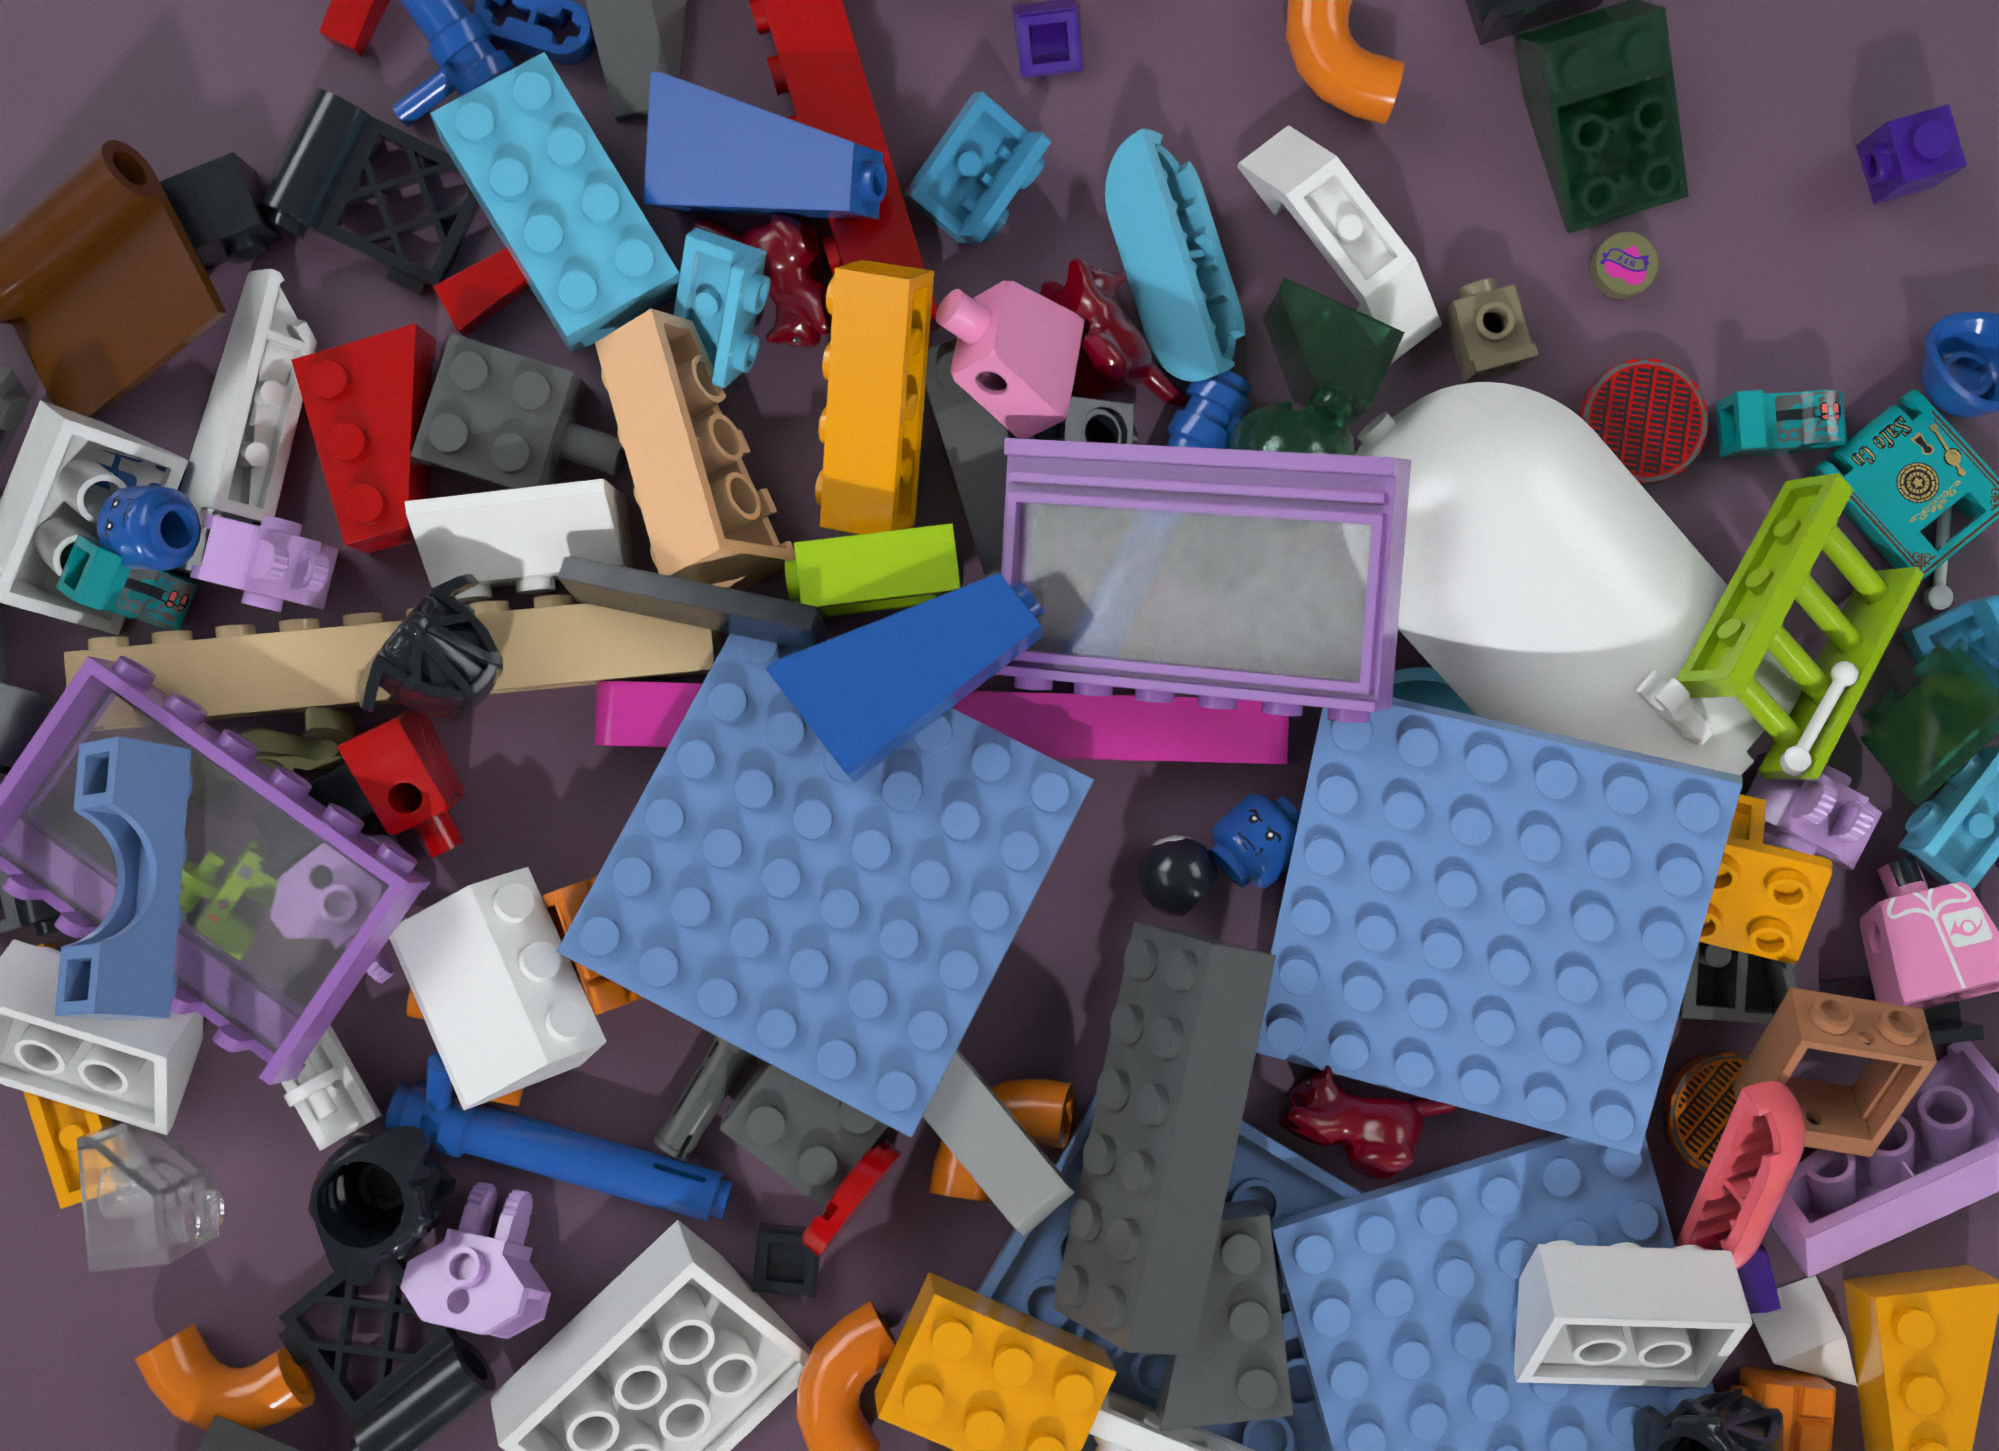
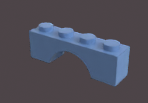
[55,736,193,1021]

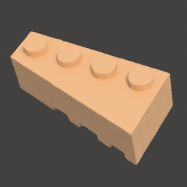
[595,309,796,591]

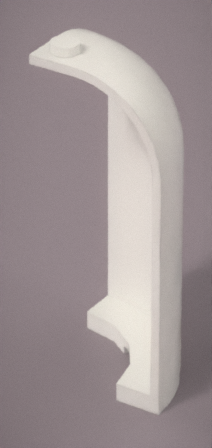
[1342,382,1802,776]

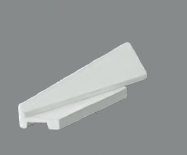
[173,269,317,573]

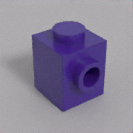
[1856,104,1968,204]

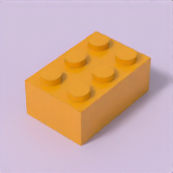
[874,1272,1117,1451]

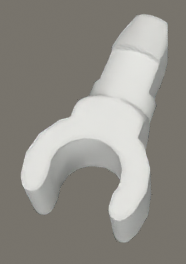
[1635,670,1713,745]

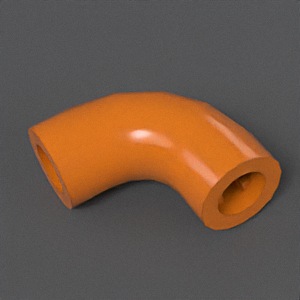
[1286,0,1404,125]
[929,1078,1076,1203]
[796,1300,897,1451]
[134,1323,315,1432]

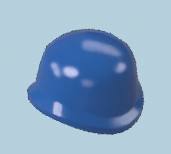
[1920,312,1999,418]

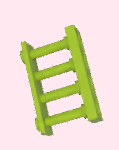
[1676,473,1924,780]

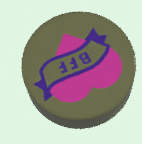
[1590,232,1659,300]

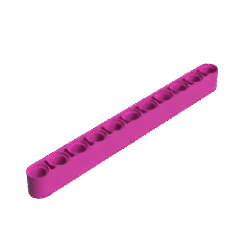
[594,681,1289,765]

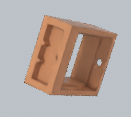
[1733,987,1937,1157]

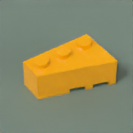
[1843,1265,1999,1451]

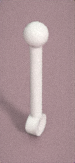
[1923,506,1953,610]
[1780,661,1859,776]

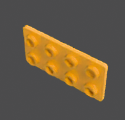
[1699,794,1833,964]

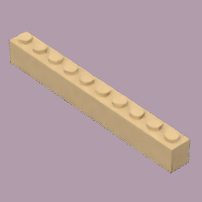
[64,595,721,731]

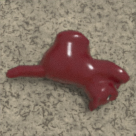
[692,213,832,349]
[1040,258,1188,407]
[1279,1065,1458,1180]

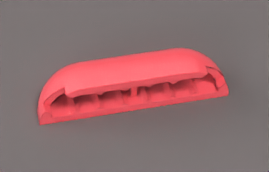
[1675,1081,1806,1269]

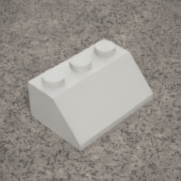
[0,400,188,635]
[405,479,635,602]
[389,867,607,1111]
[0,939,203,1135]
[1514,1240,1753,1388]

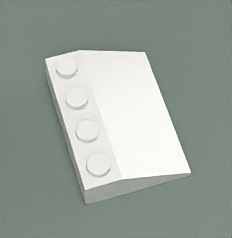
[490,1220,812,1451]

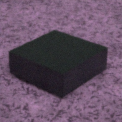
[752,1223,821,1297]

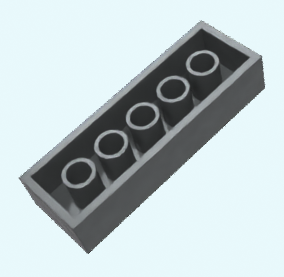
[1053,921,1276,1356]

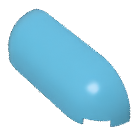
[1105,129,1245,382]

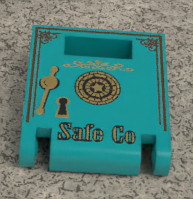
[1810,389,1999,581]

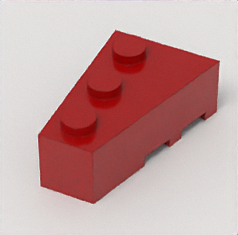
[291,323,436,554]

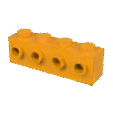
[815,260,934,535]

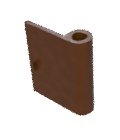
[0,140,227,419]

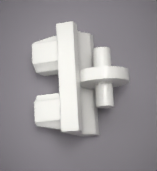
[281,1025,382,1151]

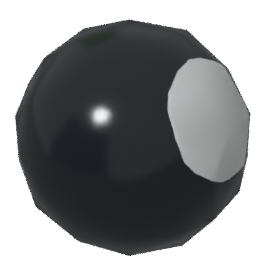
[1138,835,1218,917]

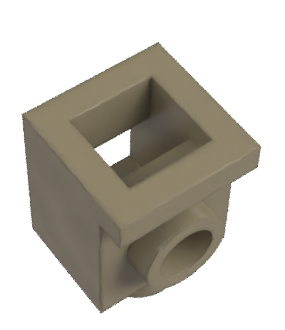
[1443,278,1539,384]

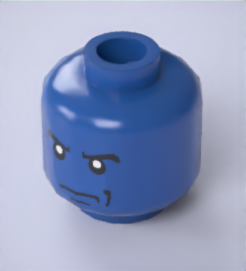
[97,485,201,571]
[1209,793,1300,888]

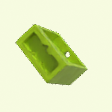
[785,523,961,618]

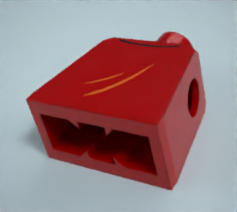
[337,708,464,859]

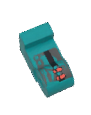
[1715,390,1847,459]
[56,534,199,631]

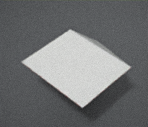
[1750,1275,1857,1386]

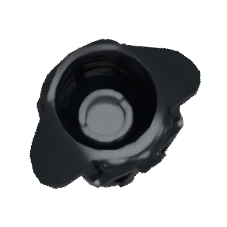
[358,574,503,721]
[308,1125,456,1286]
[1633,1388,1784,1451]

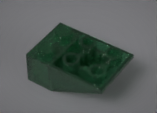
[1513,0,1689,233]

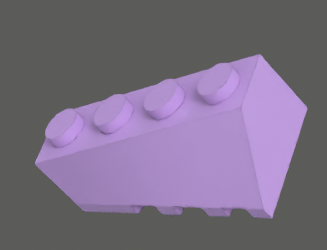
[1772,1041,1999,1278]

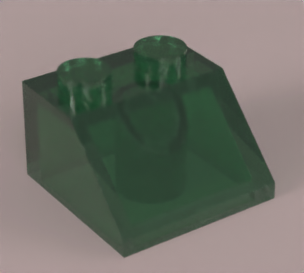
[1262,277,1405,429]
[1860,637,1999,807]

